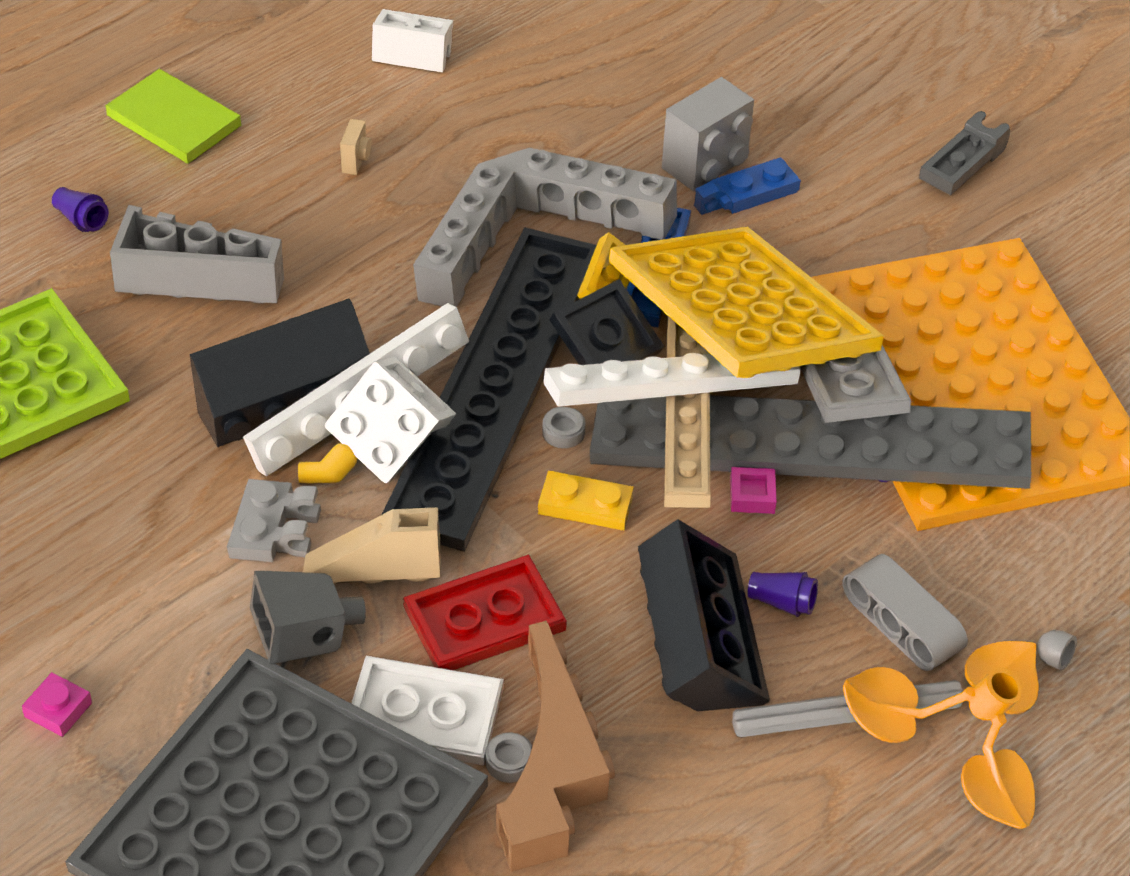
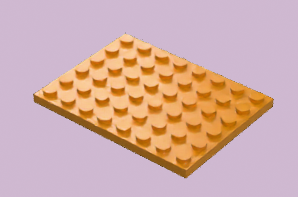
[811,238,1130,531]

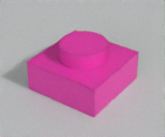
[730,467,777,514]
[21,672,92,737]

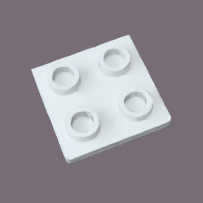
[325,356,456,483]

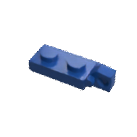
[694,157,801,215]

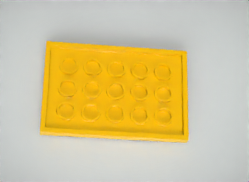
[609,226,884,378]

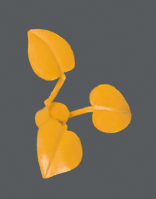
[843,641,1039,829]

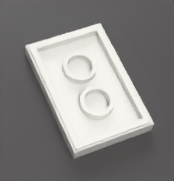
[351,656,504,765]

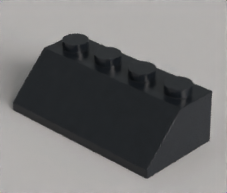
[189,298,370,447]
[638,519,770,712]

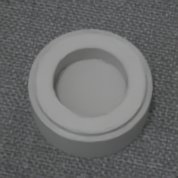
[542,407,585,448]
[486,732,532,783]

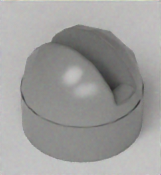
[1037,630,1077,670]

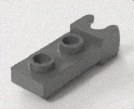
[919,111,1010,195]

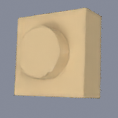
[340,119,372,175]

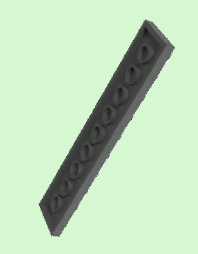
[589,395,1031,489]

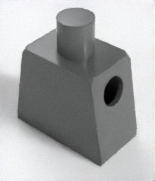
[250,571,366,664]

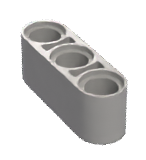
[842,554,968,671]

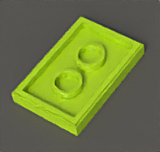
[105,68,242,164]

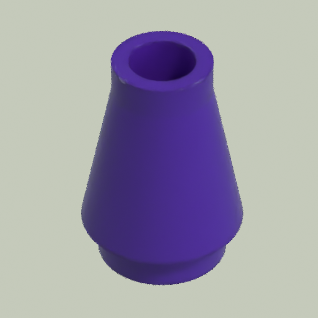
[52,187,109,232]
[747,572,818,617]

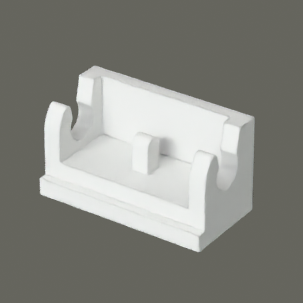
[372,9,453,72]

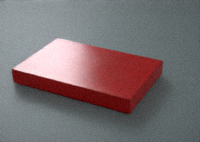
[403,554,567,670]

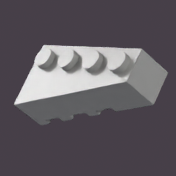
[110,205,284,303]

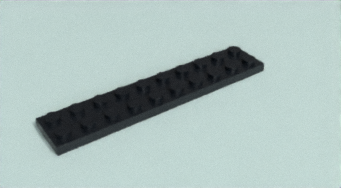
[381,227,597,552]

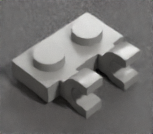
[227,479,321,562]

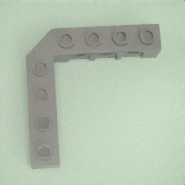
[413,148,677,307]

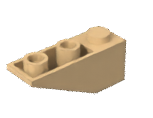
[303,507,441,584]

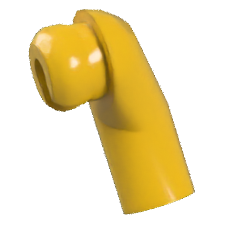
[298,443,358,483]

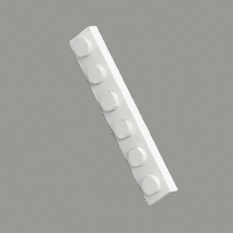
[243,303,469,477]
[544,353,801,407]

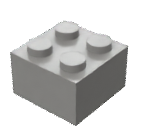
[662,77,754,191]

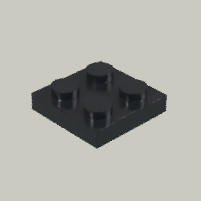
[549,279,665,365]

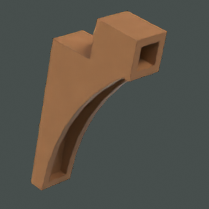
[496,621,615,872]

